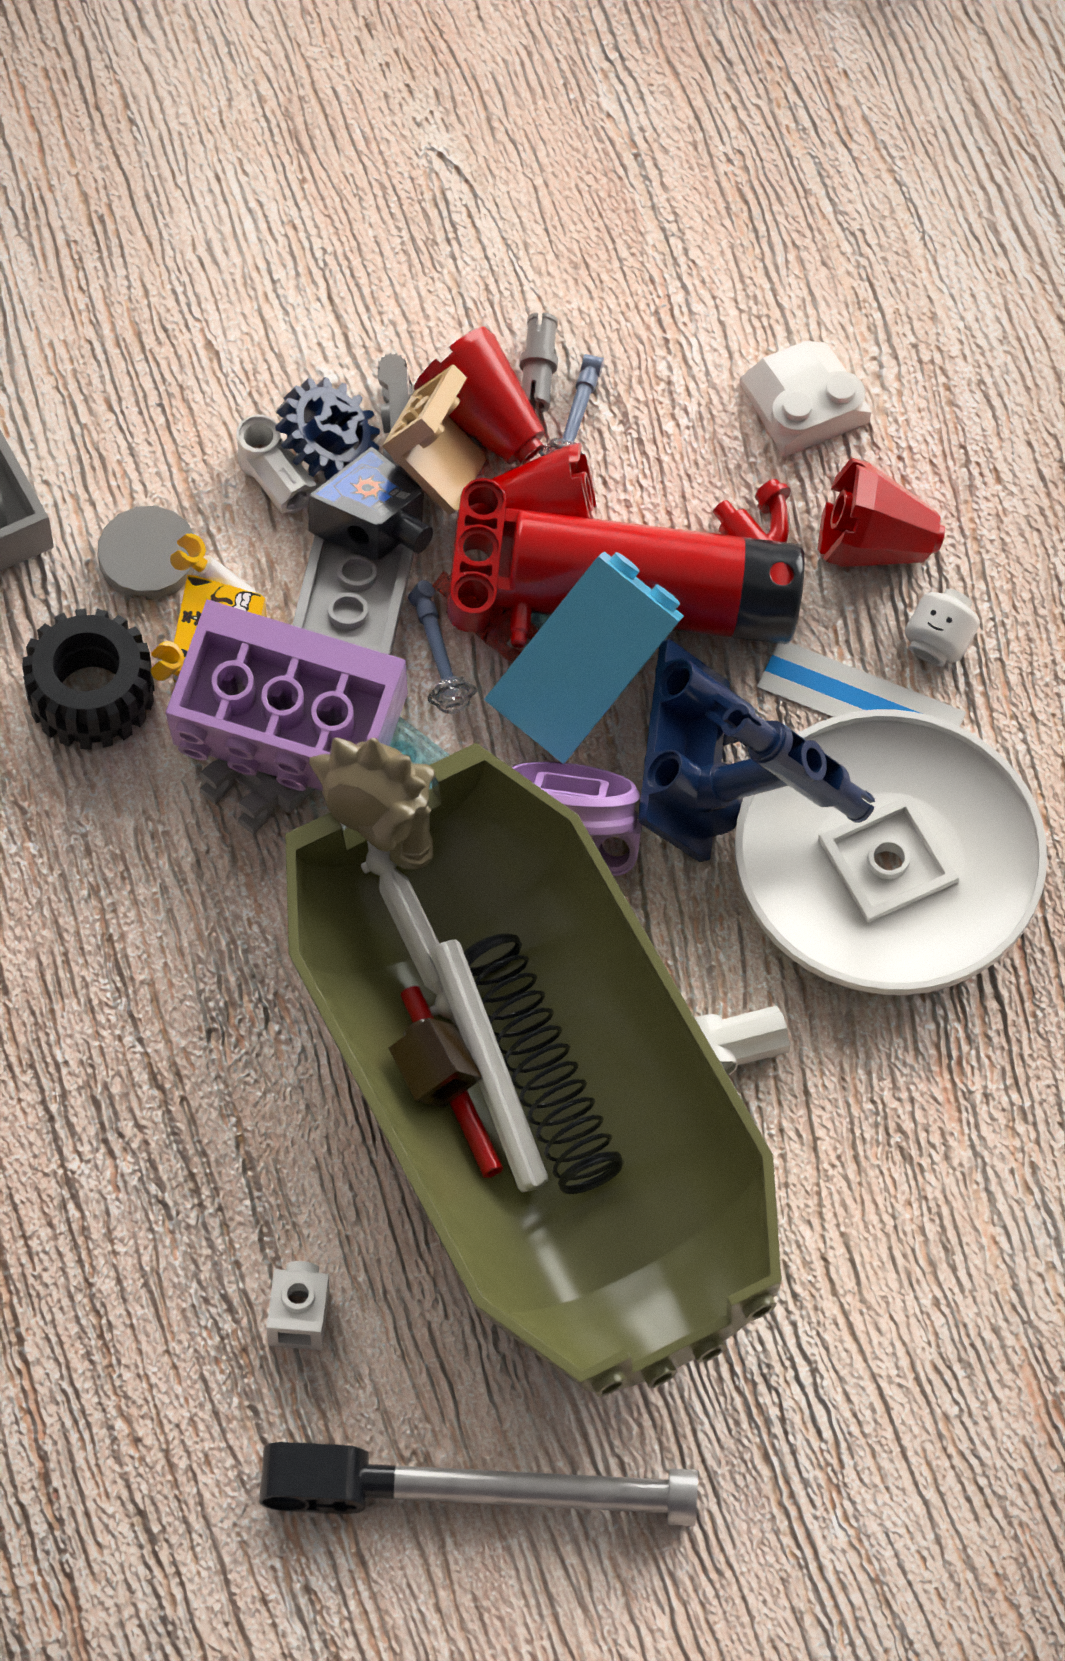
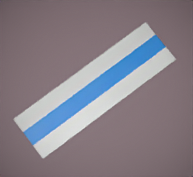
[757,643,966,727]

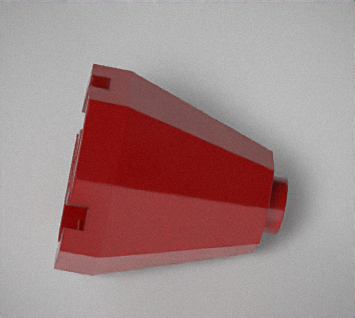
[817,458,945,567]

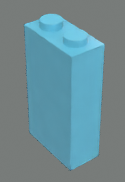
[484,551,684,764]

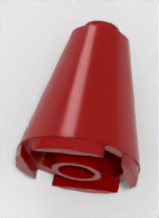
[413,326,545,464]
[470,443,597,518]

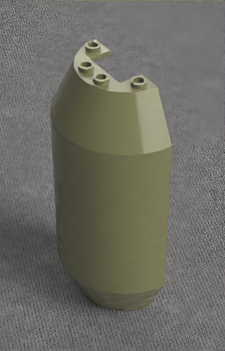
[285,743,782,1397]

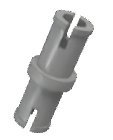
[519,312,558,413]

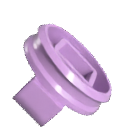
[512,762,643,876]

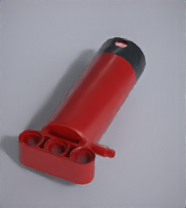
[447,478,805,648]

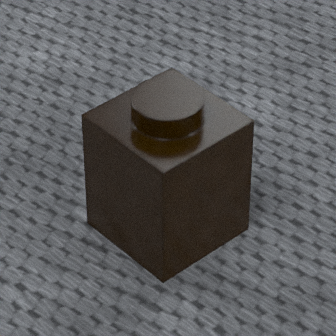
[388,1018,483,1108]

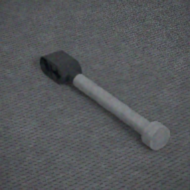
[259,1442,698,1526]

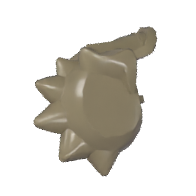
[309,737,435,870]

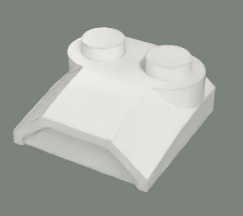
[739,341,872,458]

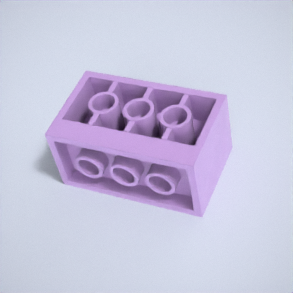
[165,599,408,791]

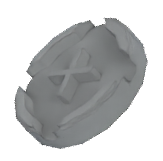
[98,506,194,600]

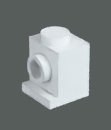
[266,1261,330,1351]

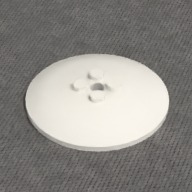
[734,709,1047,995]

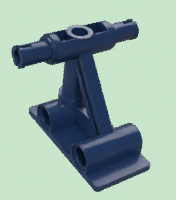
[638,639,875,862]

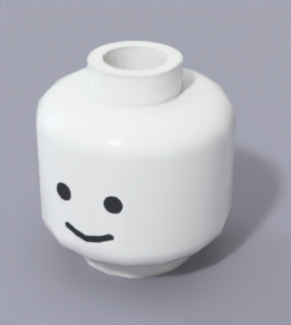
[905,588,980,667]

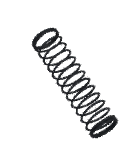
[464,933,624,1194]

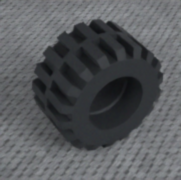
[22,608,155,750]

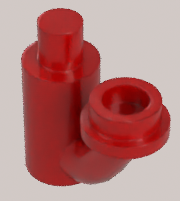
[713,479,791,543]

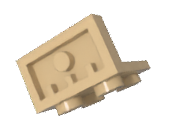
[382,364,486,515]

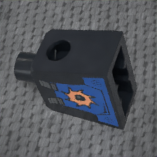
[308,447,433,560]

